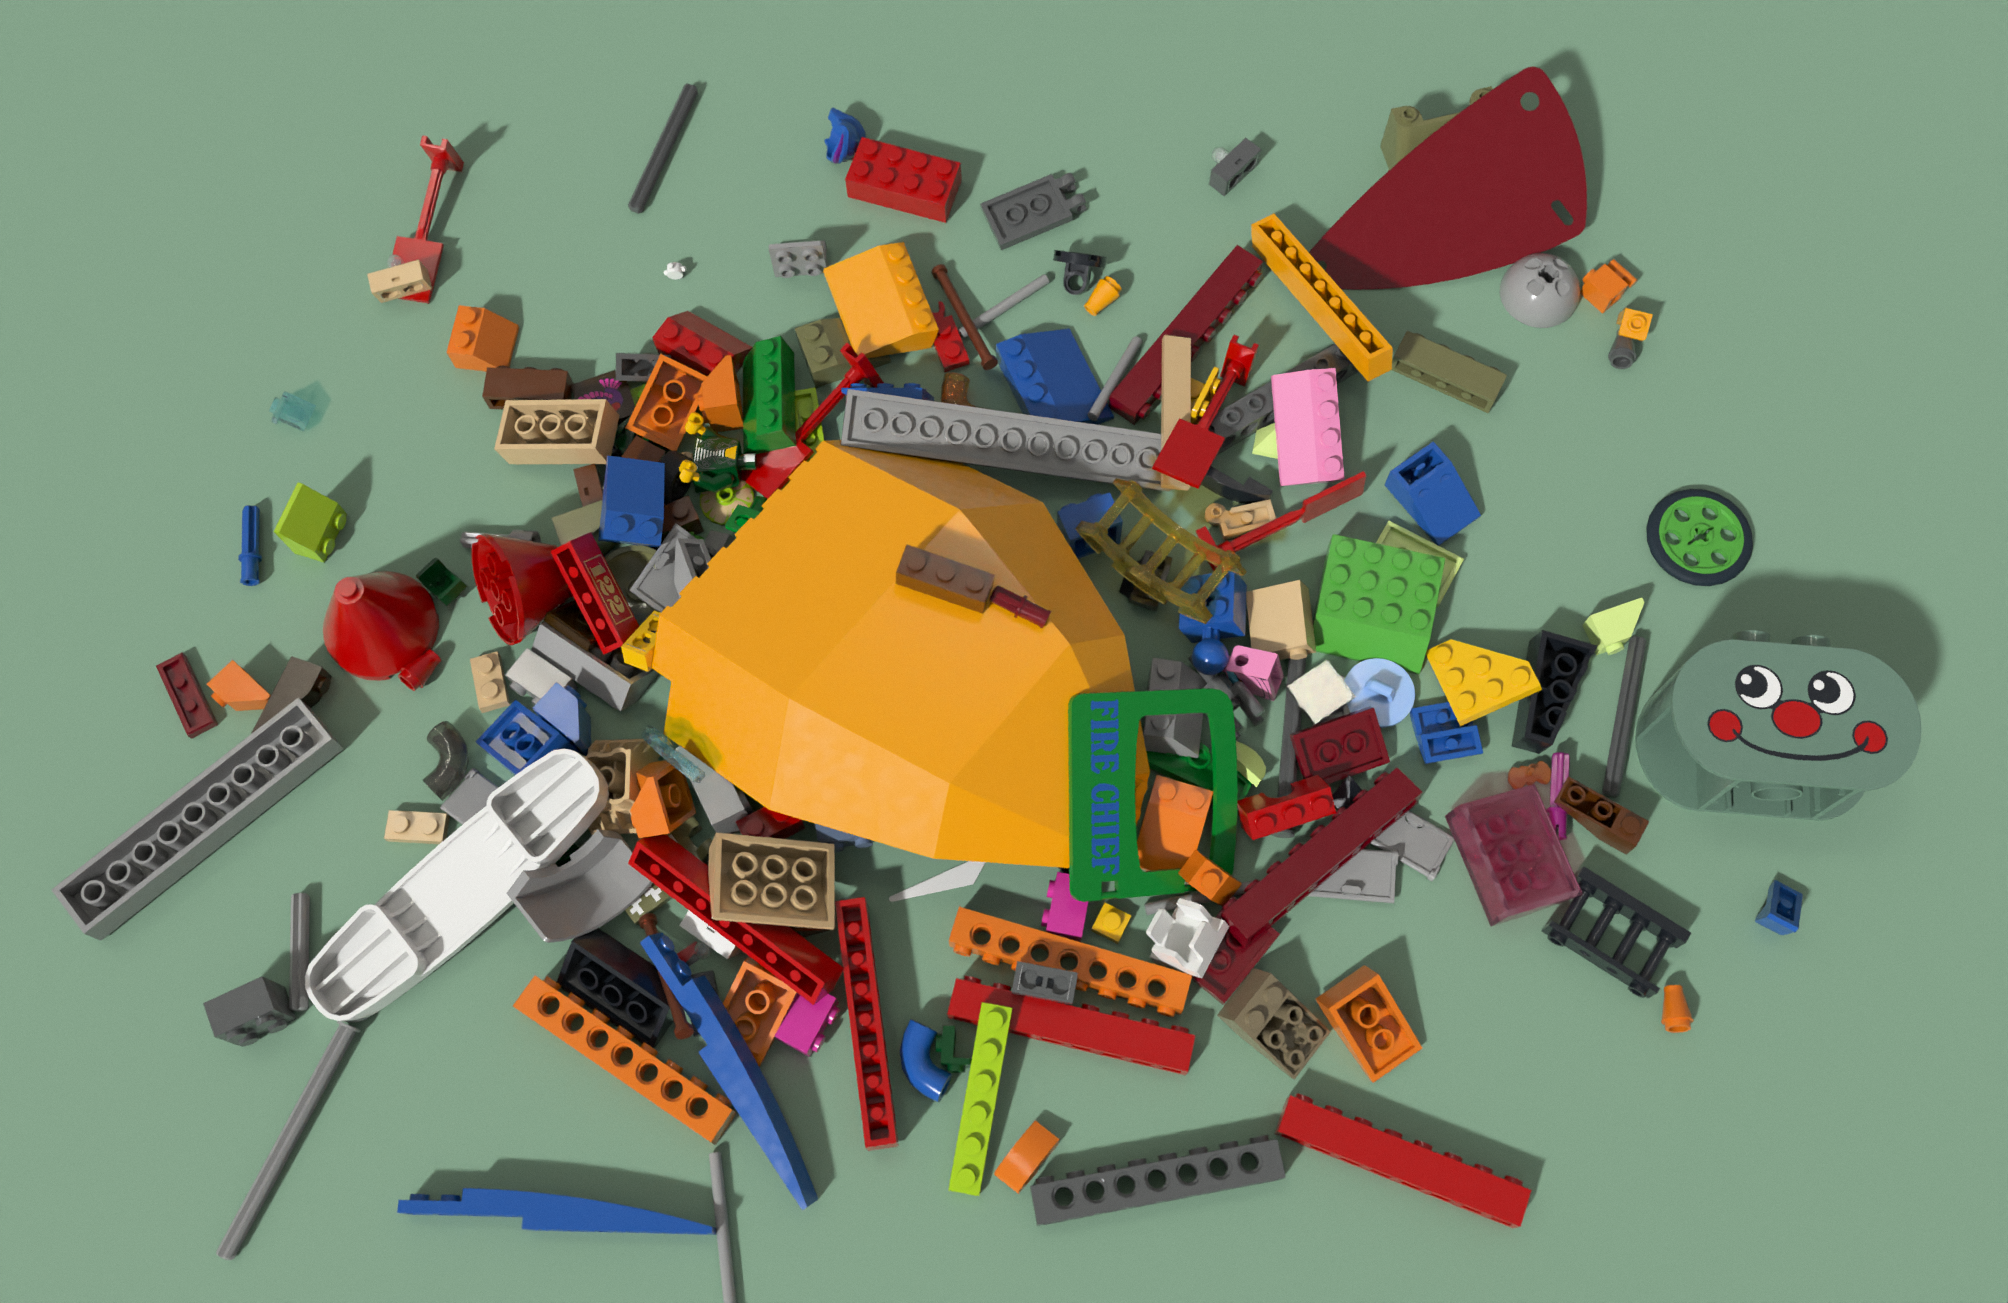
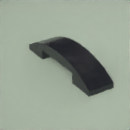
[1202,466,1273,504]

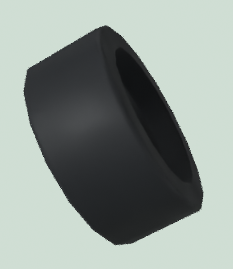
[659,451,693,504]

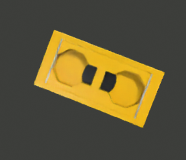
[621,610,660,672]

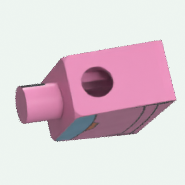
[1222,645,1284,701]

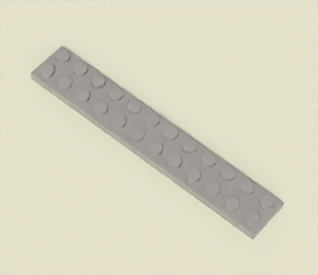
[841,389,1171,492]

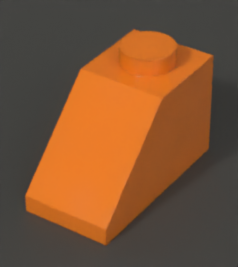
[207,660,271,711]
[1178,850,1242,907]

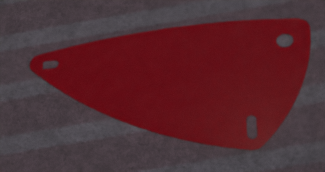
[1309,67,1587,290]

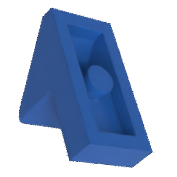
[1755,880,1803,935]

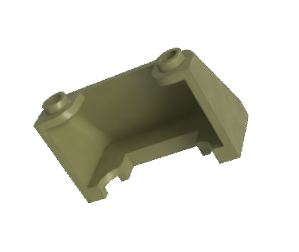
[1380,86,1493,170]

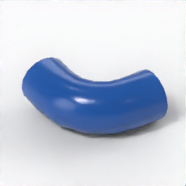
[899,1019,952,1103]

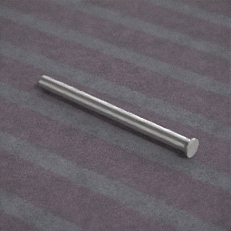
[216,1021,361,1260]

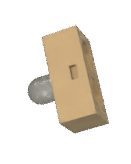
[367,254,432,303]

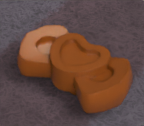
[1508,761,1551,791]

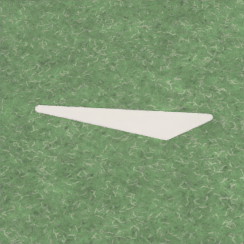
[889,861,986,902]

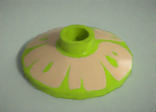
[700,479,754,525]

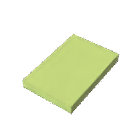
[1376,521,1464,607]

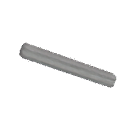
[289,893,310,1011]

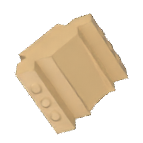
[584,738,663,835]

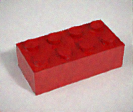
[845,137,962,223]

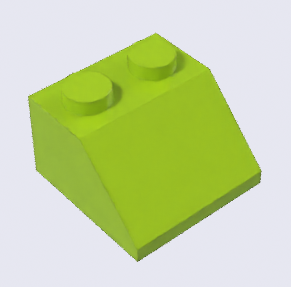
[274,482,347,563]

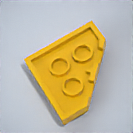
[1426,639,1542,726]

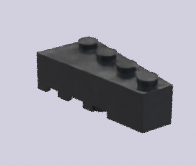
[1511,630,1597,754]

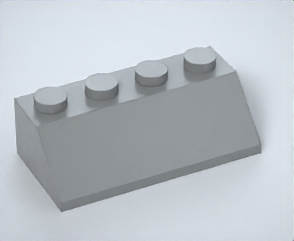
[531,621,659,711]

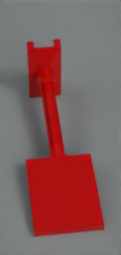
[389,135,464,304]
[1152,334,1259,489]
[741,343,884,499]
[1195,471,1366,573]

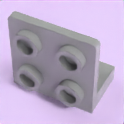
[769,241,827,278]

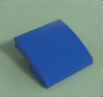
[1409,702,1483,764]

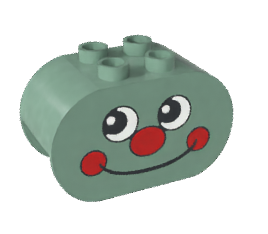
[1635,630,1921,820]

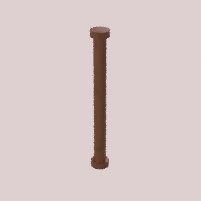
[931,264,998,370]
[639,913,694,1039]

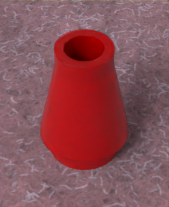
[398,649,442,691]

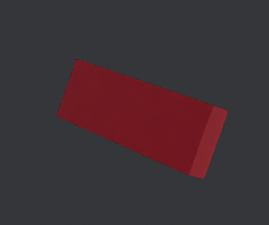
[156,653,218,739]

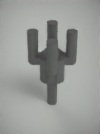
[1188,655,1265,740]

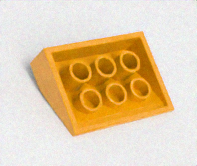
[823,242,939,358]

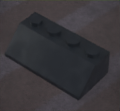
[557,928,674,1048]

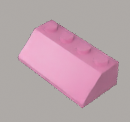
[1271,368,1345,486]

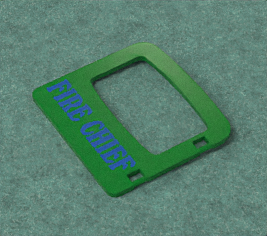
[1068,688,1238,902]

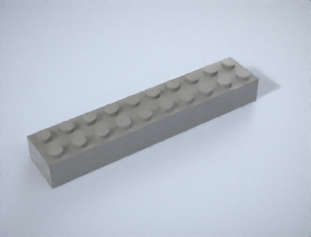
[51,698,344,941]

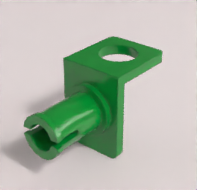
[725,496,767,532]

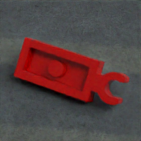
[932,301,970,373]

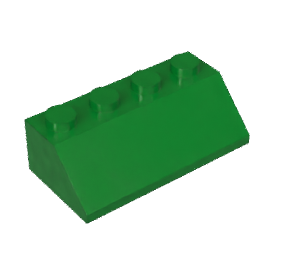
[743,336,796,454]

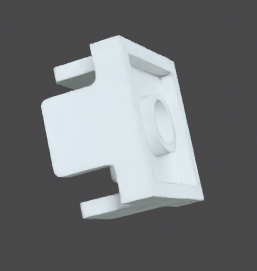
[1146,898,1229,978]

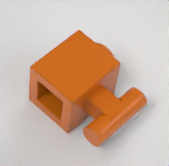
[1580,259,1638,314]

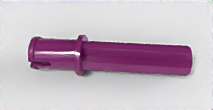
[1546,752,1570,840]

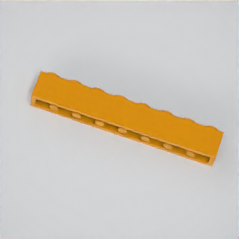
[1251,214,1393,382]

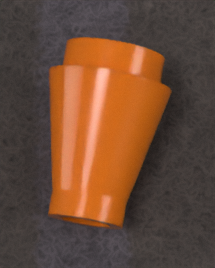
[1661,985,1693,1033]

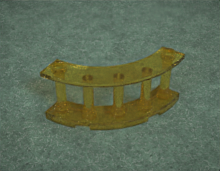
[1075,478,1247,624]

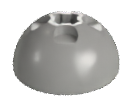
[1500,253,1580,328]

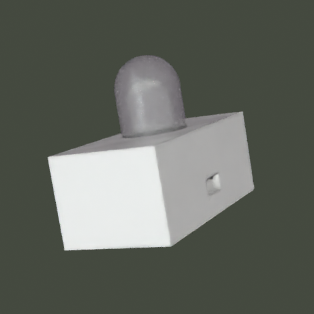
[679,910,741,960]

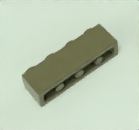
[1392,331,1507,413]

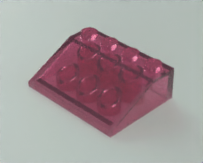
[1445,784,1583,926]

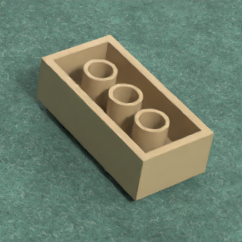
[494,399,620,464]

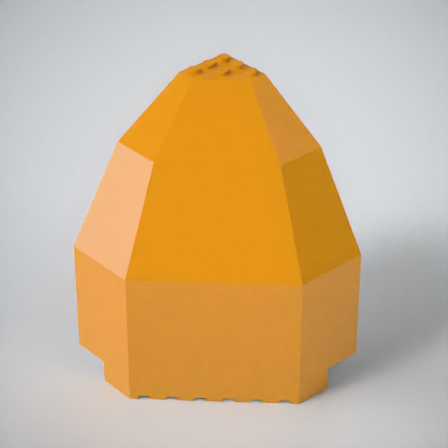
[651,440,1150,868]

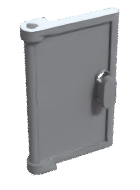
[630,524,716,613]
[440,768,499,825]
[1371,811,1455,881]
[1308,849,1399,903]

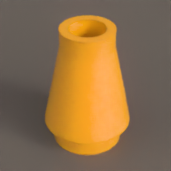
[1084,276,1122,316]

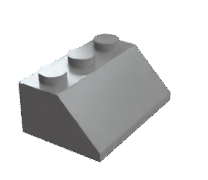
[1142,658,1206,758]

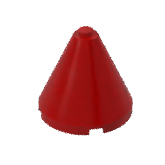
[323,571,439,681]

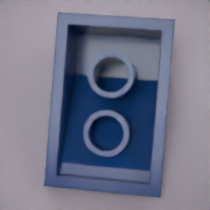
[598,455,665,547]
[475,700,579,776]

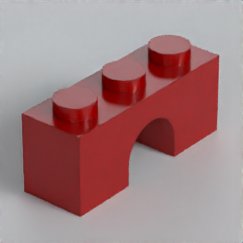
[1237,775,1336,840]

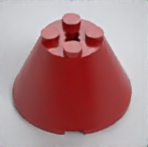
[471,533,573,645]

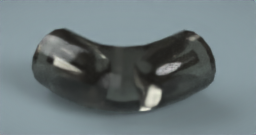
[423,721,469,801]

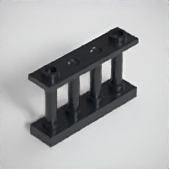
[1542,866,1691,998]

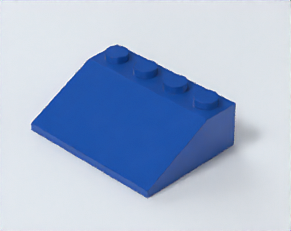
[996,328,1114,425]

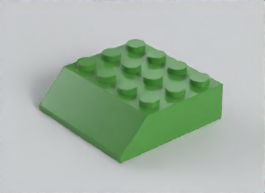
[1313,534,1445,674]

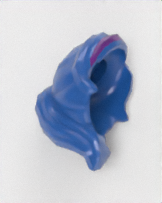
[824,107,866,164]

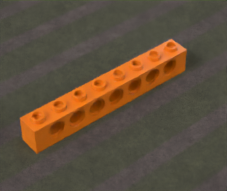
[949,907,1192,1017]
[513,976,737,1145]

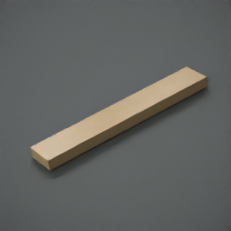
[1161,335,1191,491]

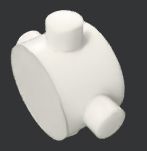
[664,262,686,280]

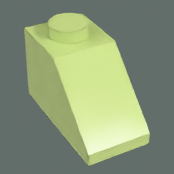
[1582,598,1645,655]

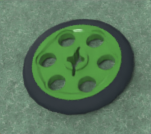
[1646,489,1753,586]

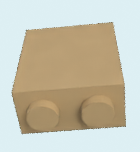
[1246,580,1316,660]

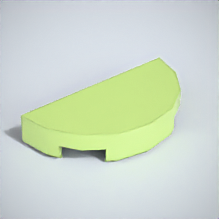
[1236,741,1266,787]

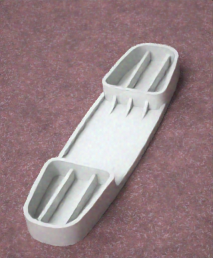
[305,749,609,1023]

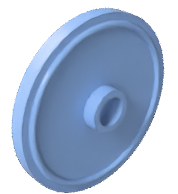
[1342,658,1415,728]

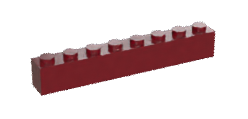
[1109,245,1263,426]
[1221,768,1422,948]

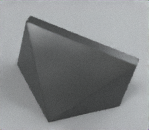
[615,352,671,381]

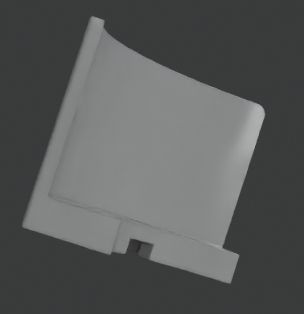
[507,829,652,942]

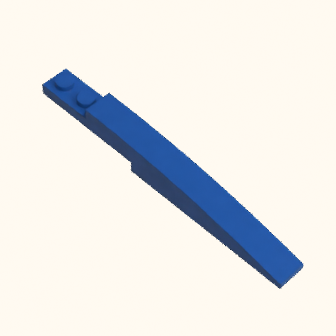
[640,932,818,1211]
[397,1188,717,1235]

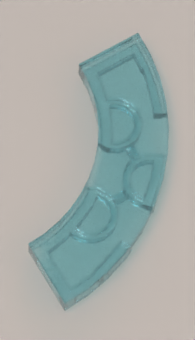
[641,725,706,783]

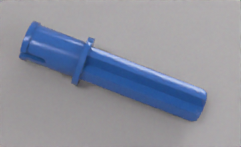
[238,505,262,586]

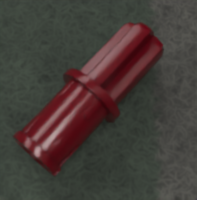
[990,586,1051,629]

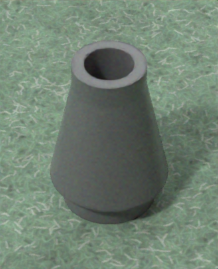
[1608,330,1636,369]

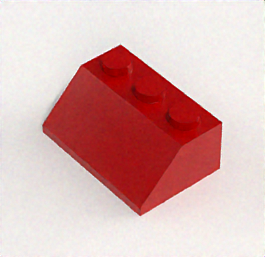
[652,311,752,377]

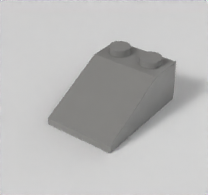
[675,746,753,834]

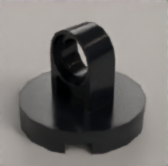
[1053,250,1107,295]

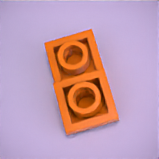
[994,1120,1060,1194]

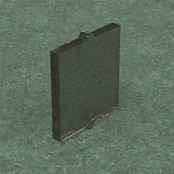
[1286,660,1356,726]

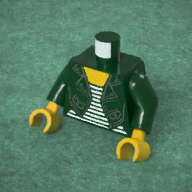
[679,412,758,493]

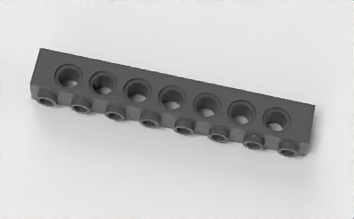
[1209,344,1359,455]
[1030,1135,1286,1226]

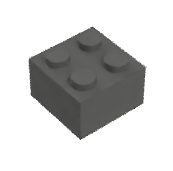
[203,976,296,1047]

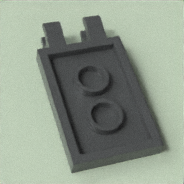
[980,173,1087,250]

